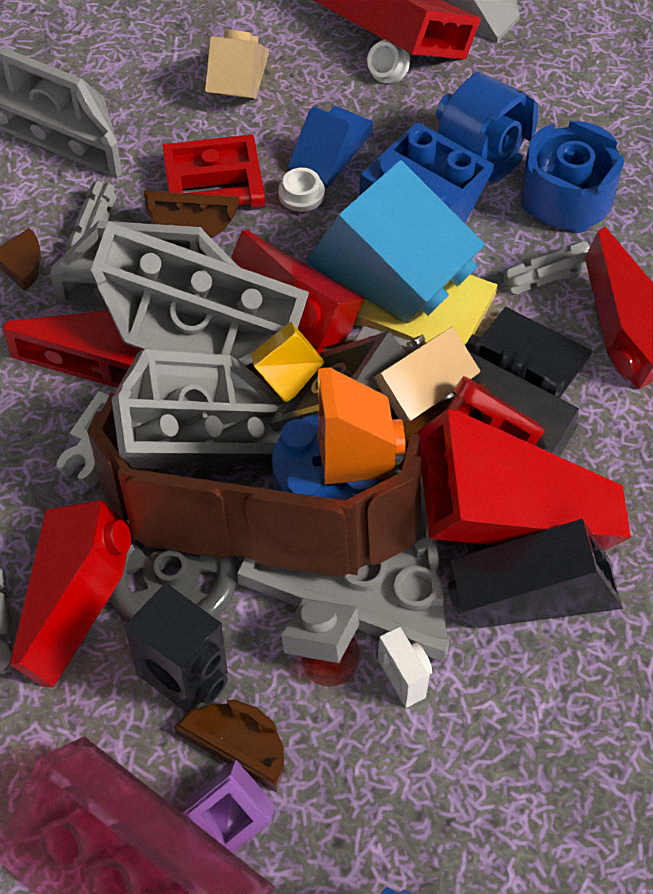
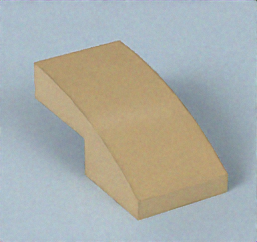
[373,326,481,424]

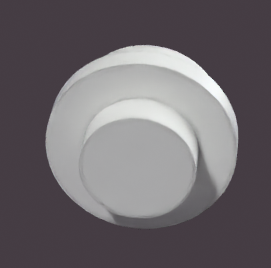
[367,39,410,84]
[278,168,325,212]

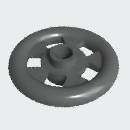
[109,531,239,622]

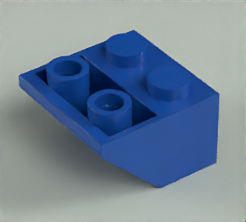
[359,122,494,223]

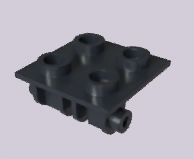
[465,306,593,398]

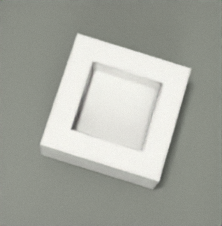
[377,627,432,708]

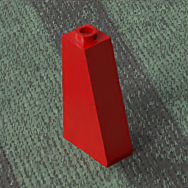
[313,0,481,59]
[418,409,631,551]

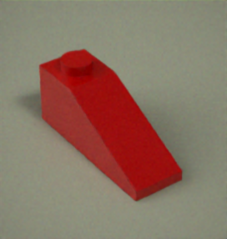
[585,227,653,389]
[231,230,365,349]
[2,310,142,388]
[10,500,131,687]

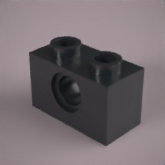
[124,582,228,713]

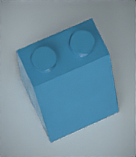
[306,160,486,323]

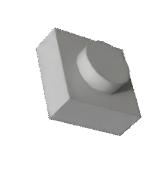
[281,598,359,663]

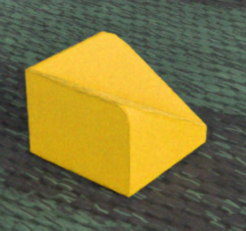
[250,321,324,403]

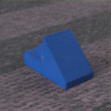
[288,105,373,189]

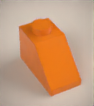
[318,367,405,485]

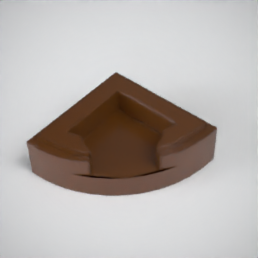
[0,228,41,290]

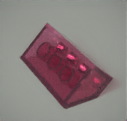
[0,736,276,894]

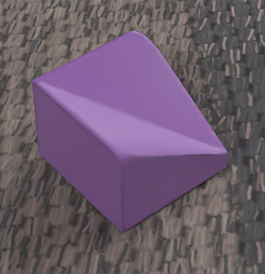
[183,760,275,860]

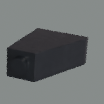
[448,518,623,628]

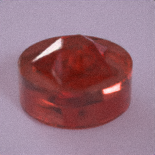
[301,636,359,687]

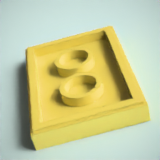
[354,275,497,345]

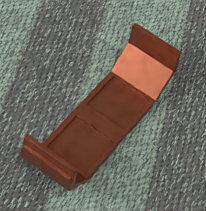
[87,392,421,577]

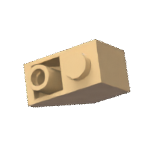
[205,29,269,99]

